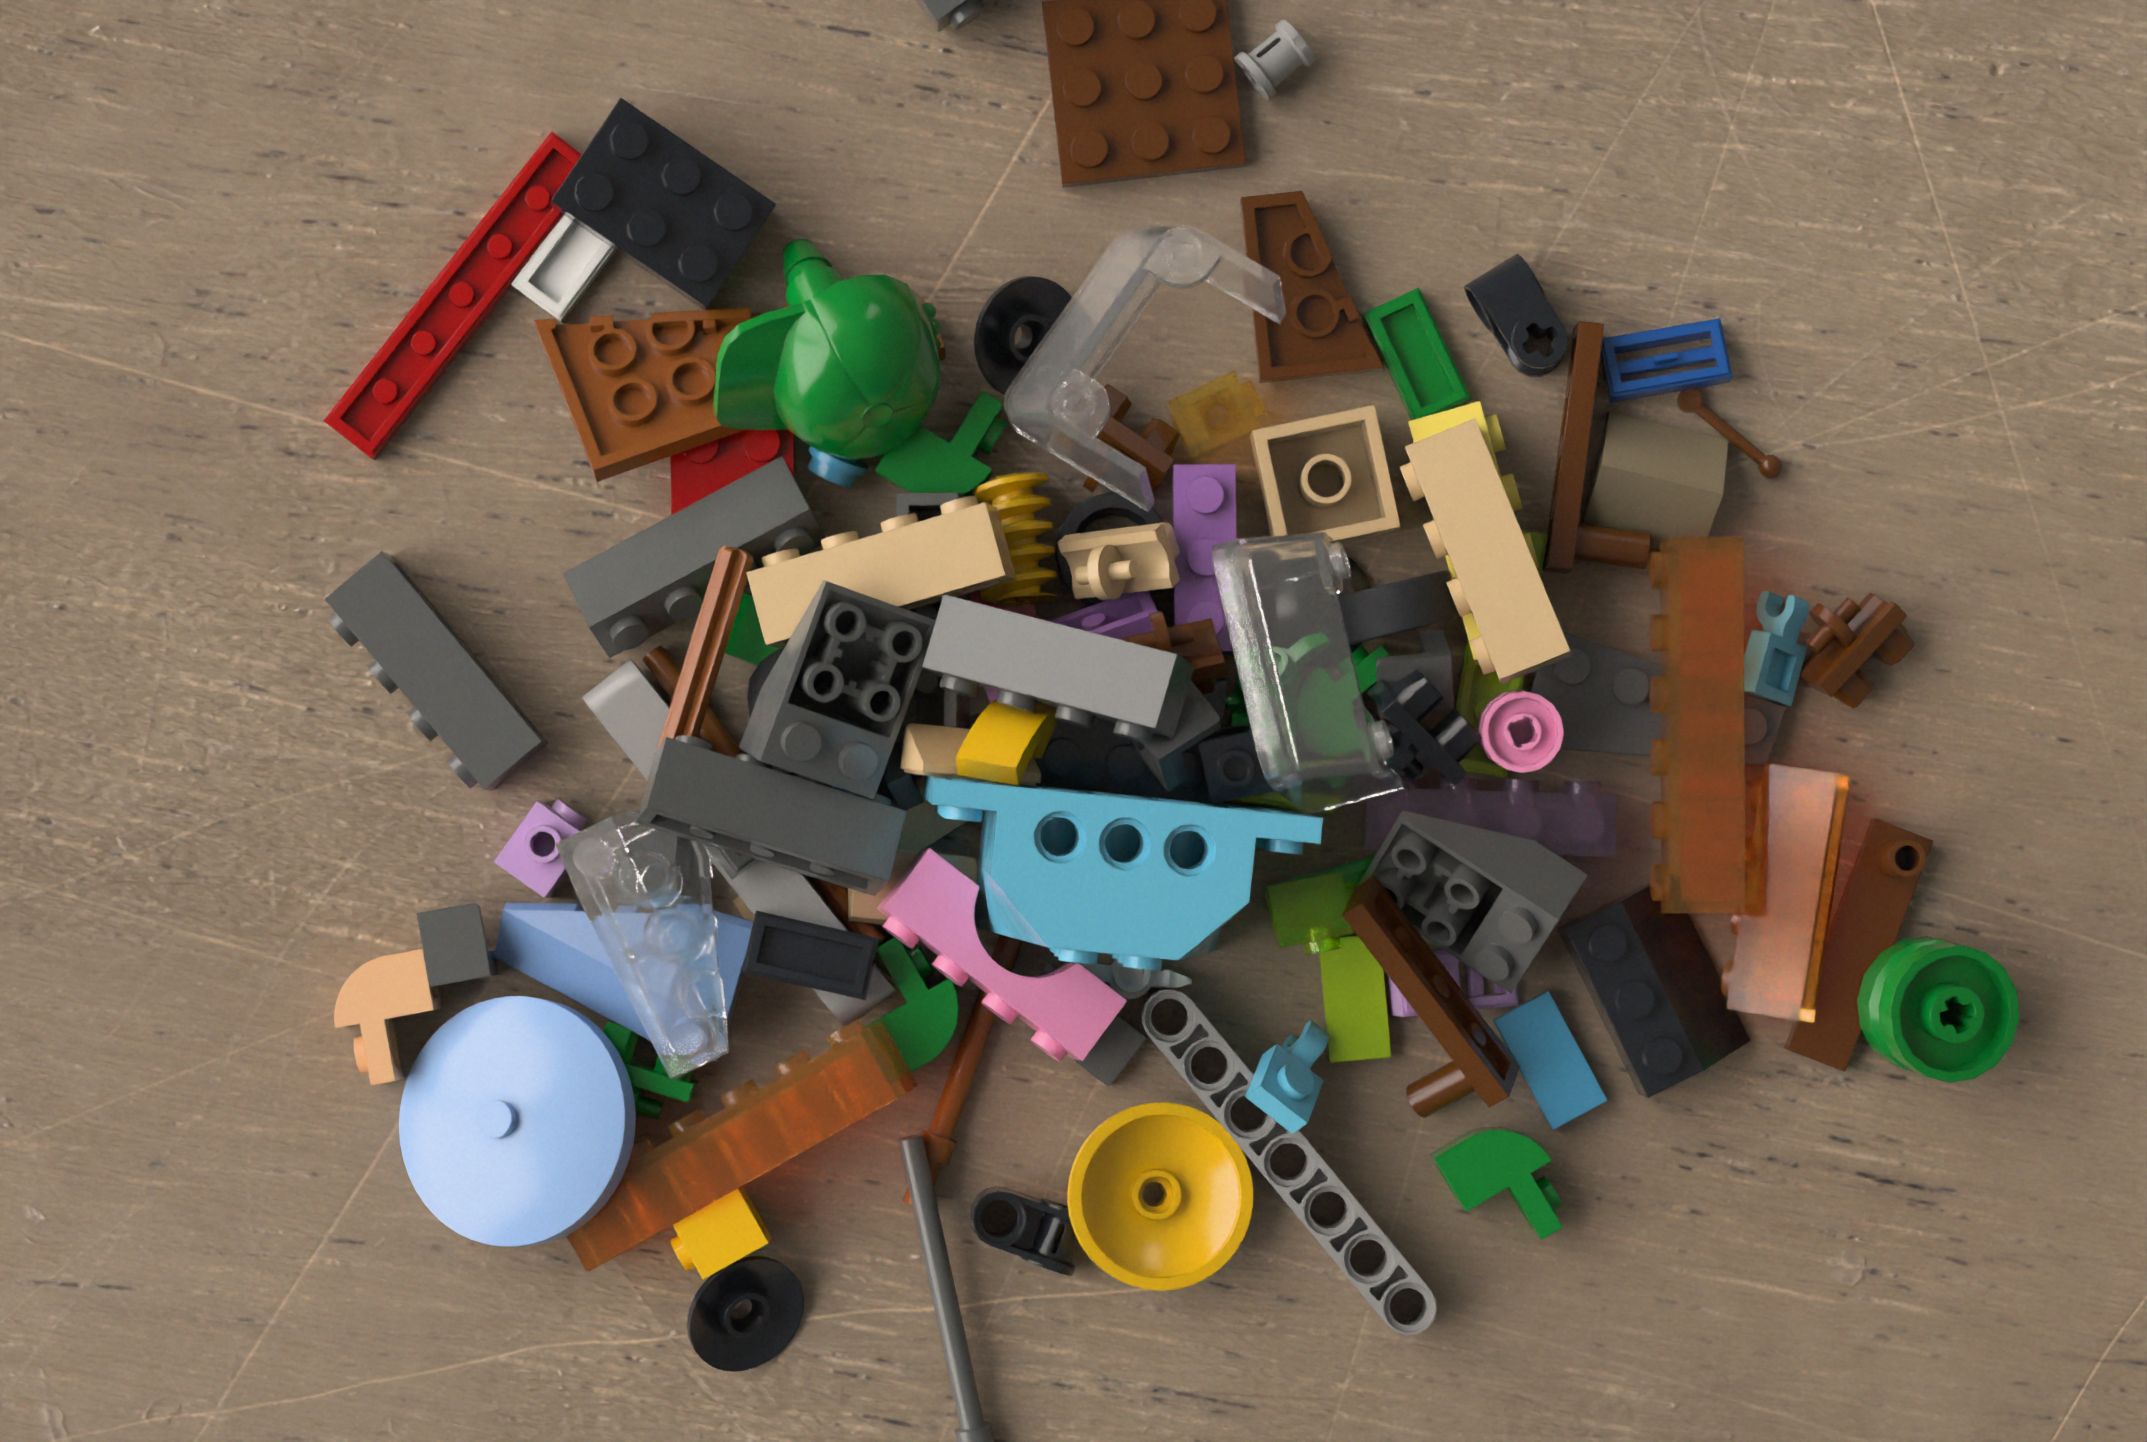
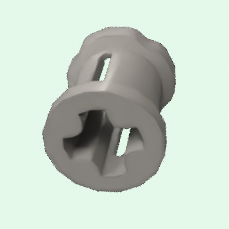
[1234,19,1316,101]

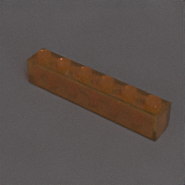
[1649,537,1745,914]
[567,1019,918,1272]

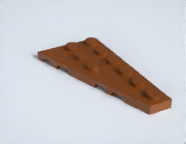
[534,297,946,482]

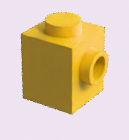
[670,1184,772,1280]

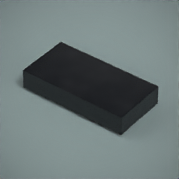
[742,911,880,1001]

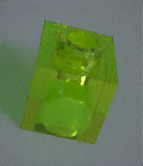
[1264,872,1356,955]

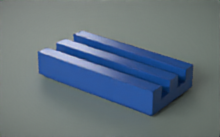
[1600,318,1733,403]

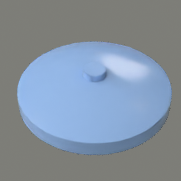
[399,996,636,1247]

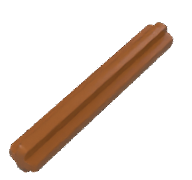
[651,546,753,767]

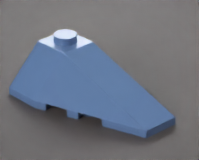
[494,903,753,1061]

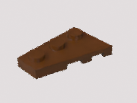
[1240,191,1383,383]

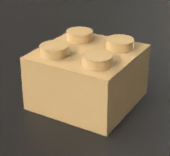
[1249,405,1401,558]

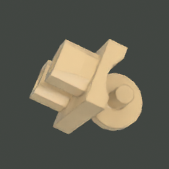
[1057,522,1180,601]

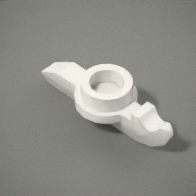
[1081,959,1192,1000]

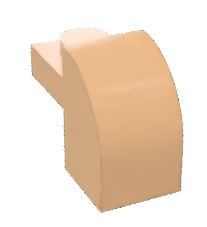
[334,949,442,1085]

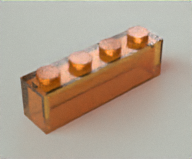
[1721,763,1852,1023]

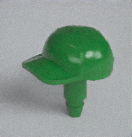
[713,239,941,459]

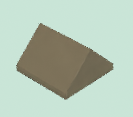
[1581,411,1729,560]

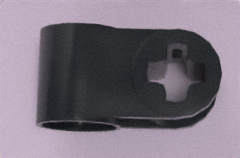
[1464,254,1568,377]
[970,1186,1078,1276]

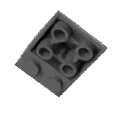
[739,580,936,799]
[1358,810,1588,993]

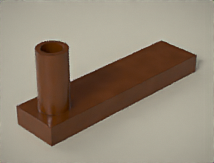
[1542,321,1650,574]
[1784,818,1933,1072]
[1342,876,1520,1118]

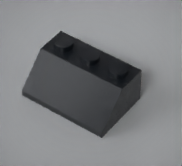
[1557,874,1751,1098]

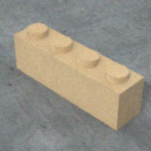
[1399,418,1571,684]
[746,496,1017,648]

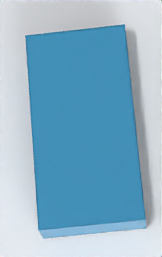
[1493,991,1608,1130]

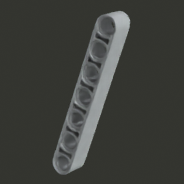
[582,658,896,1029]
[1141,988,1437,1336]

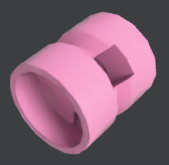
[1476,690,1564,773]

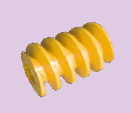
[972,472,1059,606]

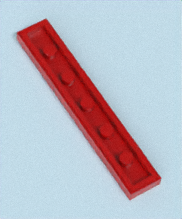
[323,131,582,460]

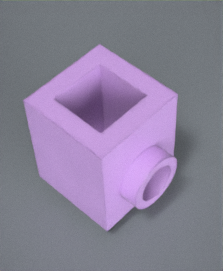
[494,799,594,898]

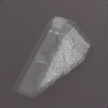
[555,810,729,1080]

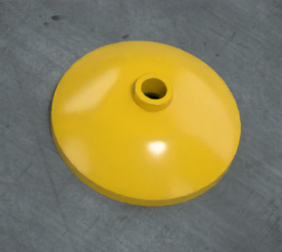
[1067,1102,1253,1291]

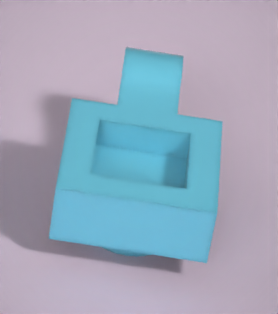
[1736,590,1809,707]
[1245,1020,1329,1134]

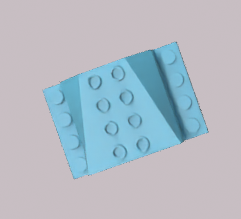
[923,775,1323,970]

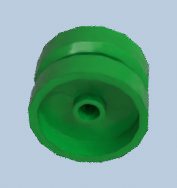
[1857,936,2020,1083]

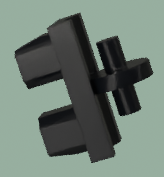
[1367,669,1481,786]

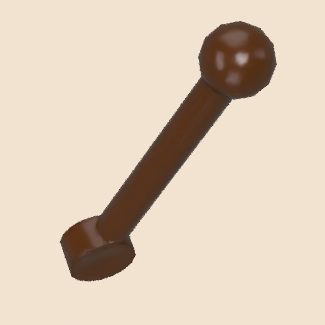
[1677,388,1783,479]

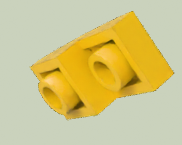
[955,698,1058,786]

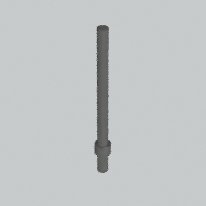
[898,1134,995,1442]

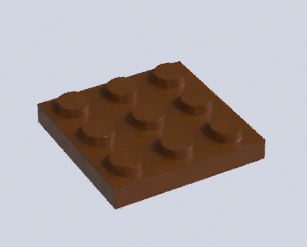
[1042,0,1246,188]

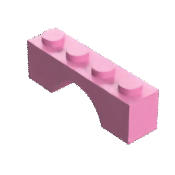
[877,848,1127,1062]

